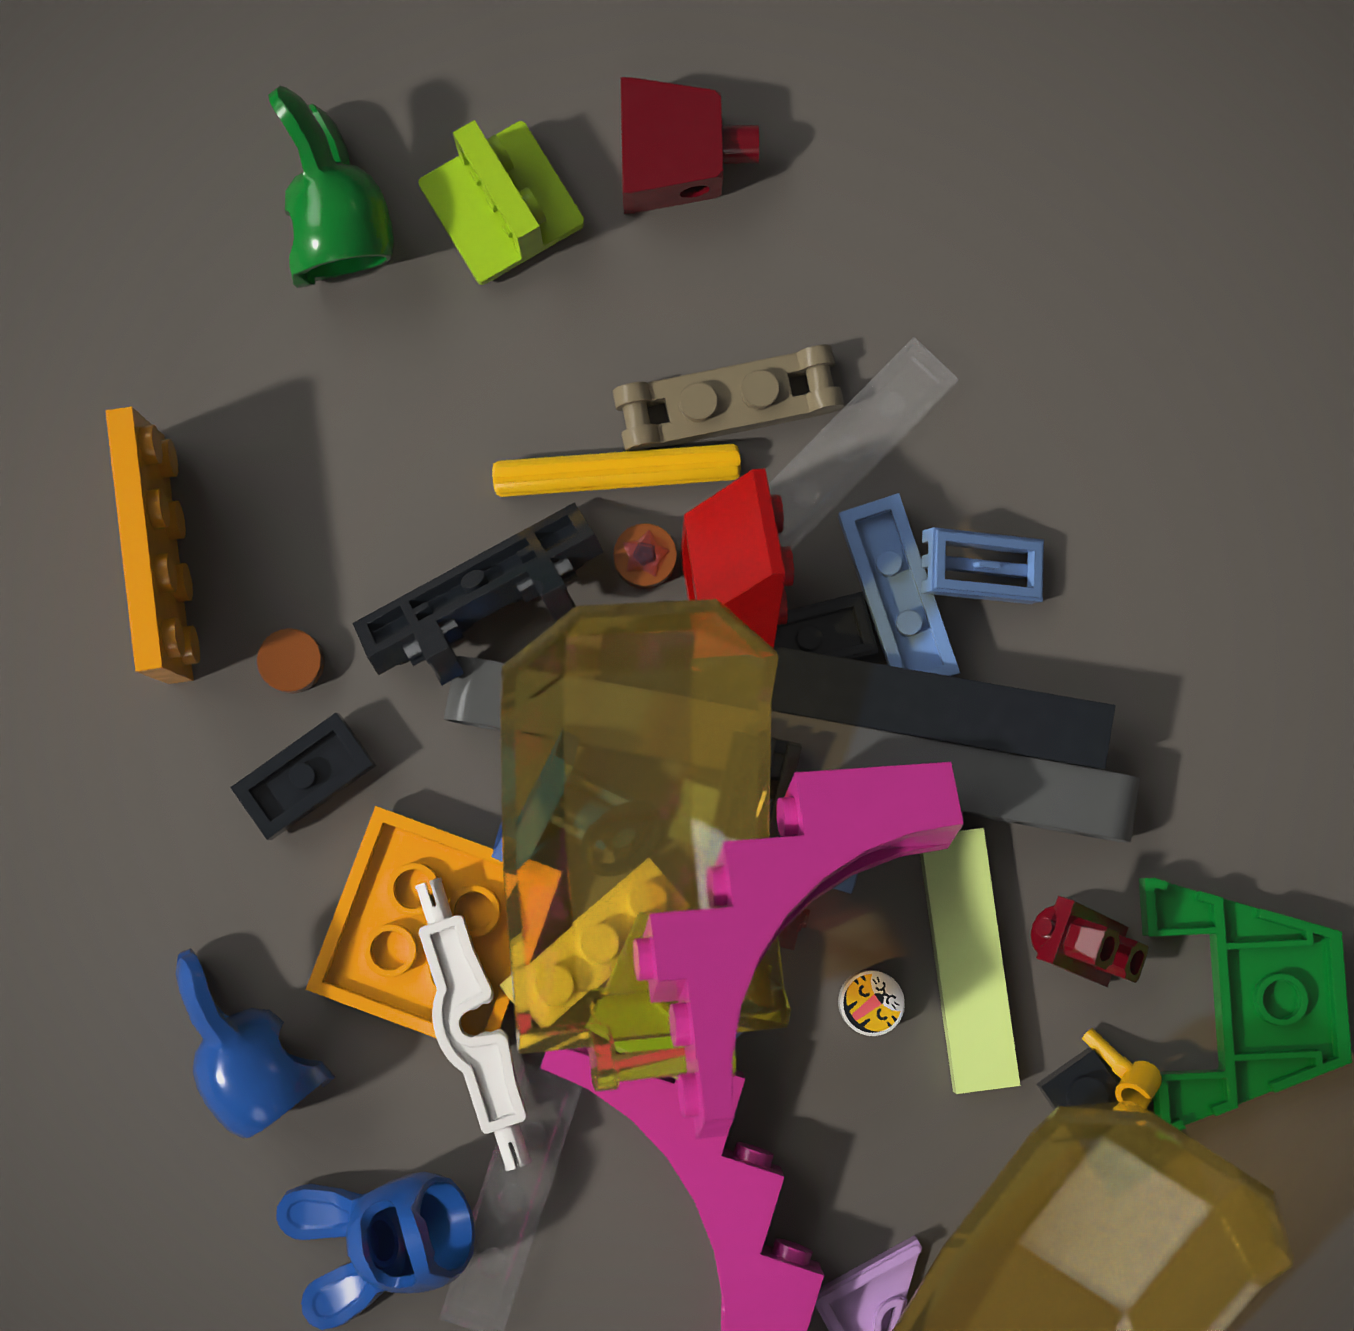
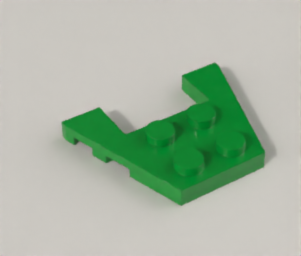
[1139,878,1352,1134]

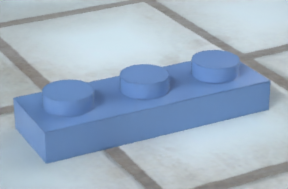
[838,493,960,677]

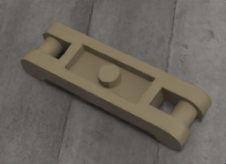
[612,344,845,451]

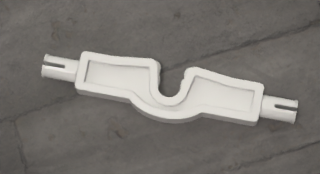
[415,877,532,1171]

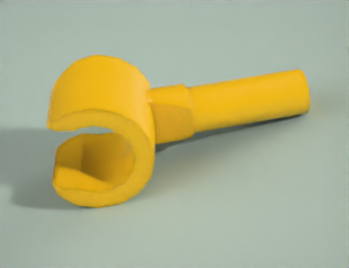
[1082,1028,1162,1114]

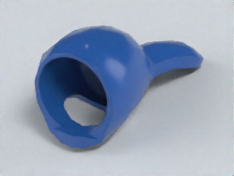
[175,948,335,1138]
[276,1171,475,1330]

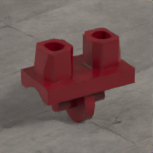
[1031,896,1149,987]

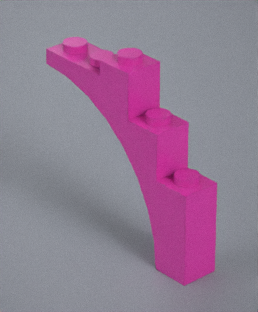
[633,762,964,1139]
[540,1031,824,1331]

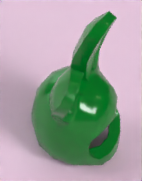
[268,86,395,288]

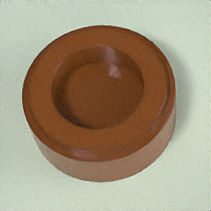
[257,628,324,693]

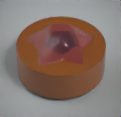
[613,523,677,589]

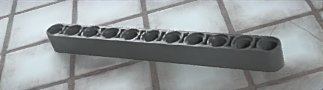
[444,656,1140,843]

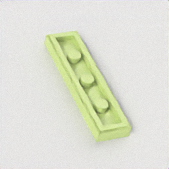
[920,828,1020,1094]

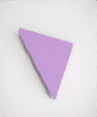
[815,1235,922,1331]

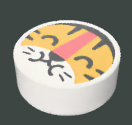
[838,970,905,1036]

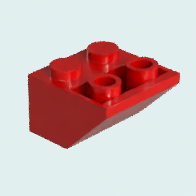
[681,468,794,656]

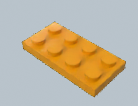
[106,407,200,684]

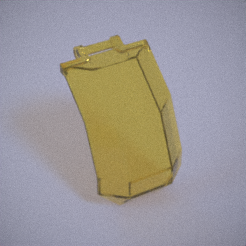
[500,599,791,1092]
[892,1101,1295,1331]

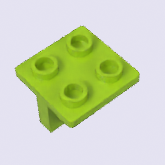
[418,120,584,285]

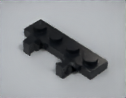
[352,503,603,686]

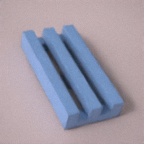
[921,527,1044,604]

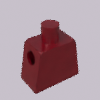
[620,77,759,214]

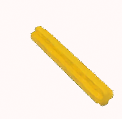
[492,444,741,497]

